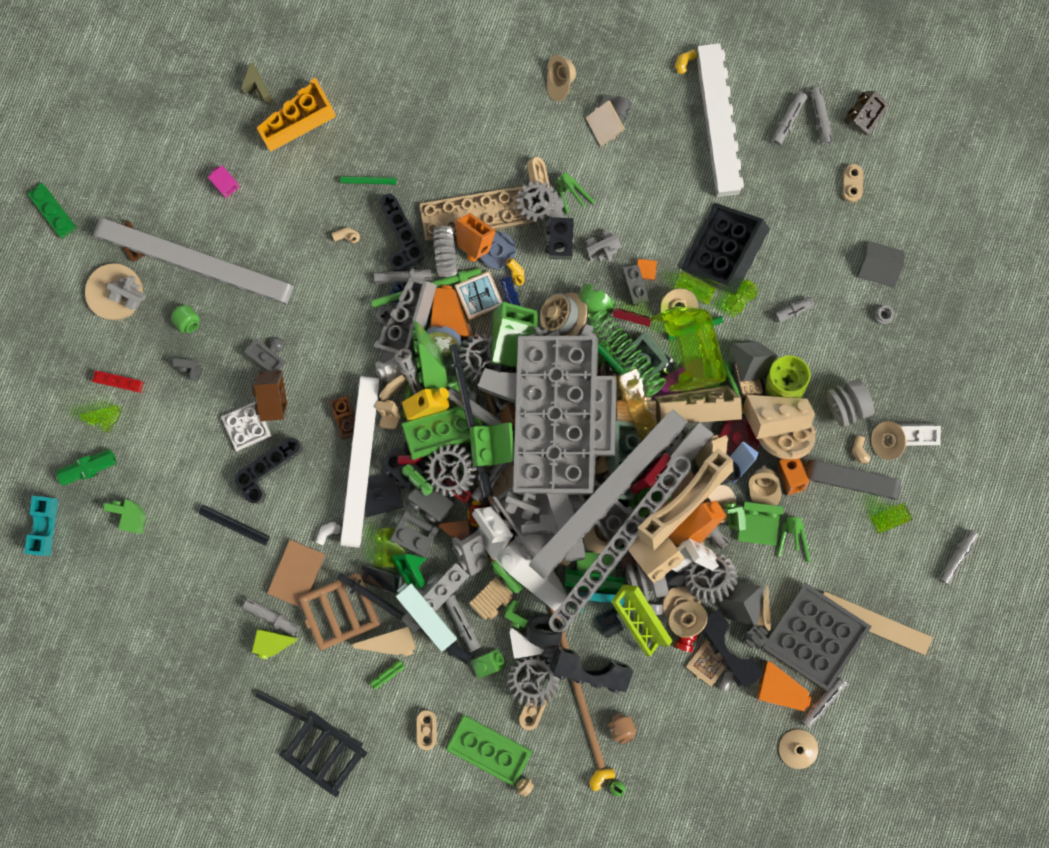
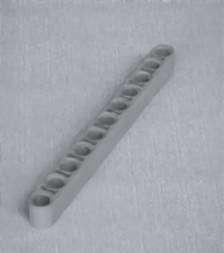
[93,218,294,305]
[529,409,688,579]
[549,456,691,632]

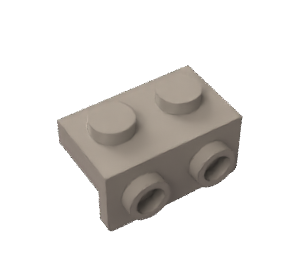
[452,532,490,576]

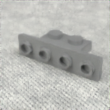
[402,563,469,632]

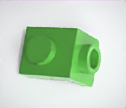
[721,502,746,531]
[504,600,528,630]
[471,649,505,679]

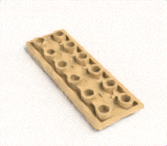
[420,185,535,241]

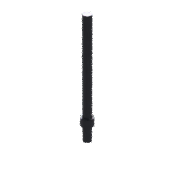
[256,691,363,747]

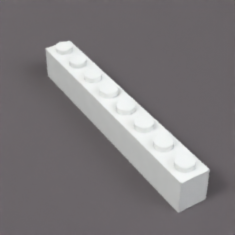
[696,43,744,197]

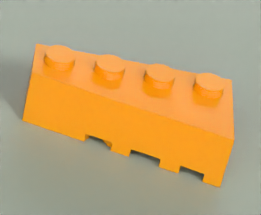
[257,77,336,152]

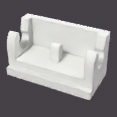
[898,423,941,446]

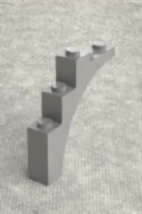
[478,324,596,404]

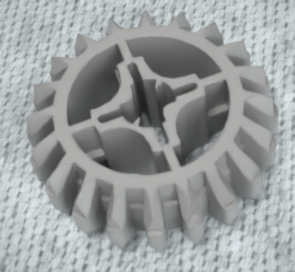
[433,226,457,277]
[458,333,507,383]
[424,444,477,496]
[684,552,738,603]
[507,656,560,708]

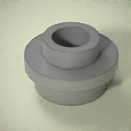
[875,305,894,324]

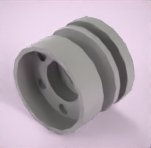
[826,378,875,428]
[625,561,669,601]

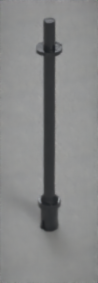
[449,344,494,498]
[337,573,472,665]

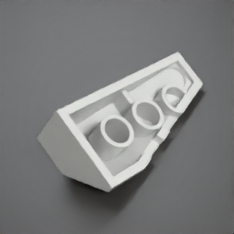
[495,539,568,611]

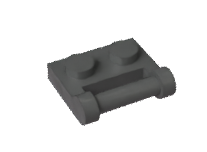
[389,509,439,558]

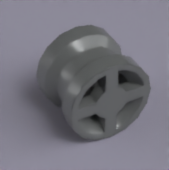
[377,307,393,327]

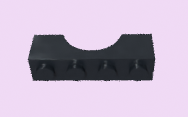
[700,609,764,689]
[549,646,633,693]

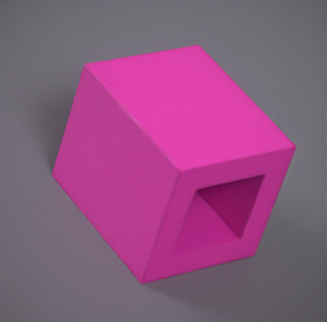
[208,165,240,198]

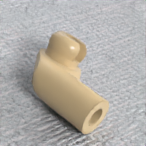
[332,227,360,243]
[852,435,870,464]

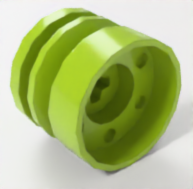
[766,355,811,398]

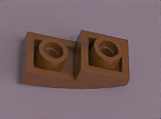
[330,396,355,440]

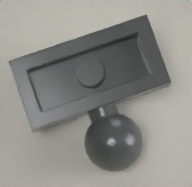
[243,337,286,371]

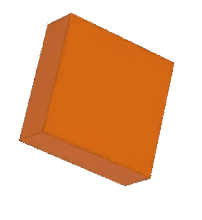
[637,259,657,281]

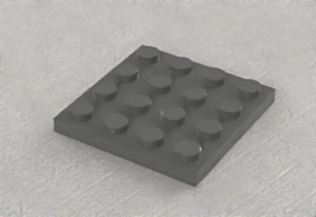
[762,582,872,692]

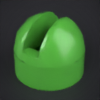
[610,780,626,797]

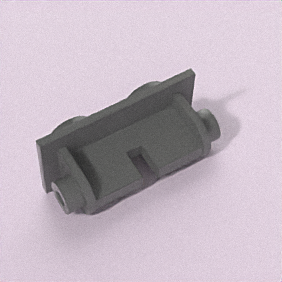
[622,265,649,306]

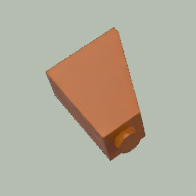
[430,285,470,339]
[668,500,726,548]
[756,660,811,711]

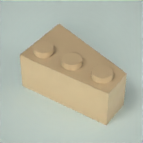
[742,395,815,439]

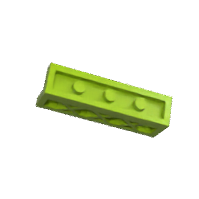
[611,585,672,657]

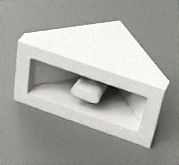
[510,627,544,659]

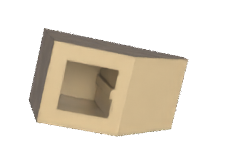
[694,435,728,470]

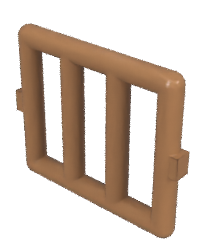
[299,573,380,650]

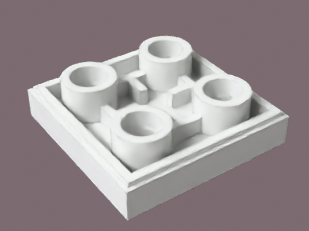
[221,401,272,452]

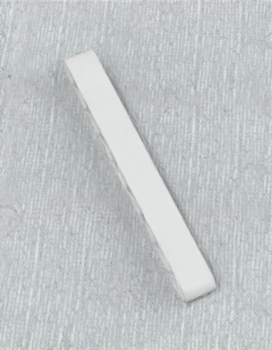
[340,376,379,548]

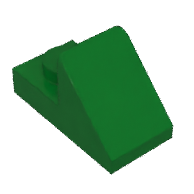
[392,554,426,588]

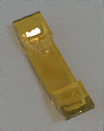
[618,368,658,441]

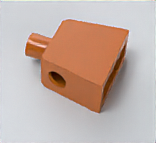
[456,213,496,262]
[777,458,809,496]

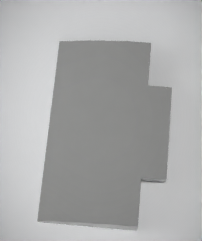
[513,336,617,495]

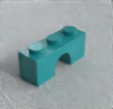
[24,496,59,556]

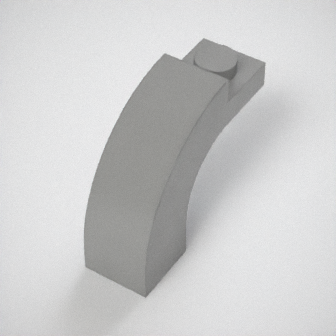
[521,514,585,562]

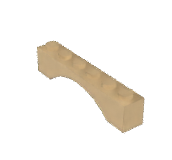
[638,448,733,550]

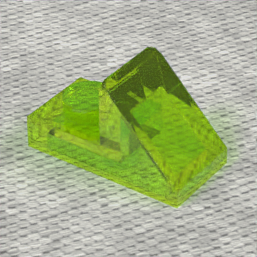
[80,405,123,433]
[870,502,913,534]

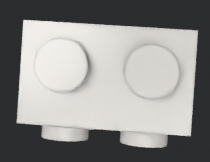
[472,507,513,560]
[672,538,718,573]

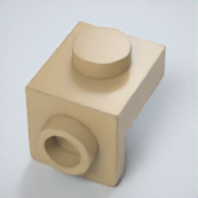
[375,400,403,430]

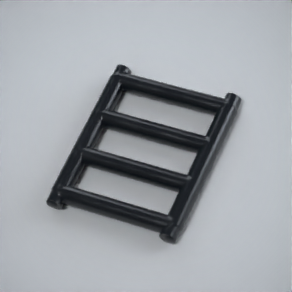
[279,710,368,797]

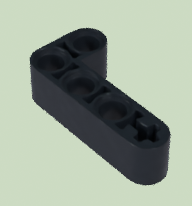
[380,194,424,271]
[234,438,303,504]

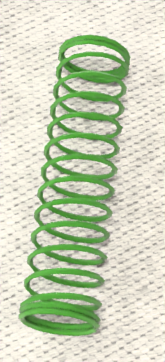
[588,310,666,396]

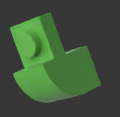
[103,499,145,534]

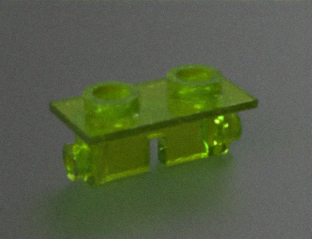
[674,271,716,305]
[722,279,759,318]

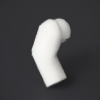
[315,522,341,545]

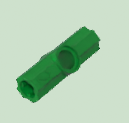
[56,449,117,486]
[564,569,625,594]

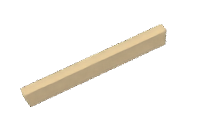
[822,591,933,655]

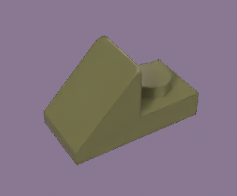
[241,62,273,103]

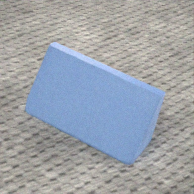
[730,442,758,484]

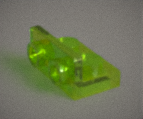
[374,528,405,567]

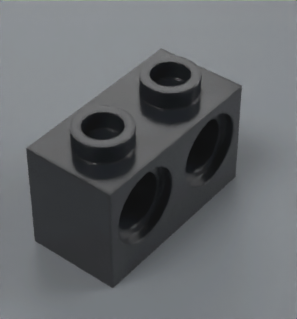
[545,217,574,260]
[380,446,425,490]

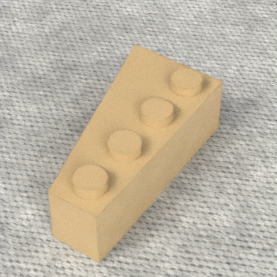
[654,385,742,423]

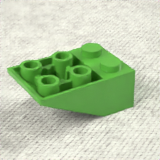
[491,302,538,369]
[411,321,448,389]

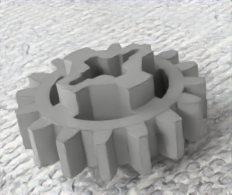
[516,180,558,223]

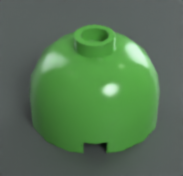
[578,283,616,319]

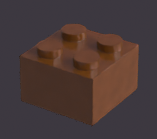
[252,370,288,422]

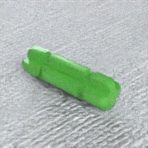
[402,464,433,496]
[370,660,405,690]

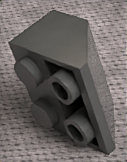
[408,487,455,523]

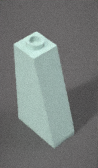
[396,583,457,652]

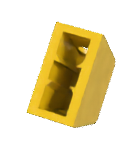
[402,388,449,420]

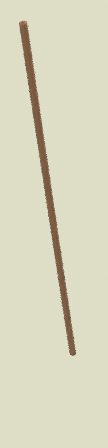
[467,323,605,769]

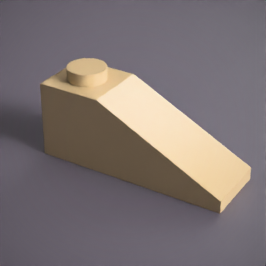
[353,627,417,657]

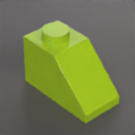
[252,629,298,659]

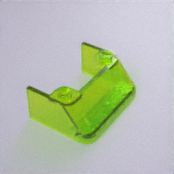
[651,307,726,391]

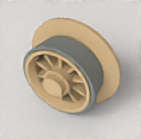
[539,292,587,336]

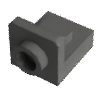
[172,358,202,382]

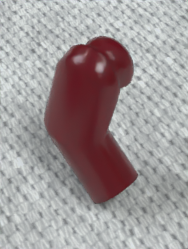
[398,455,425,464]

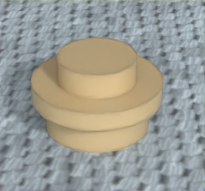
[516,778,534,797]

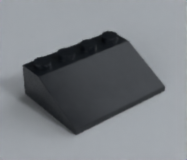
[681,203,770,295]

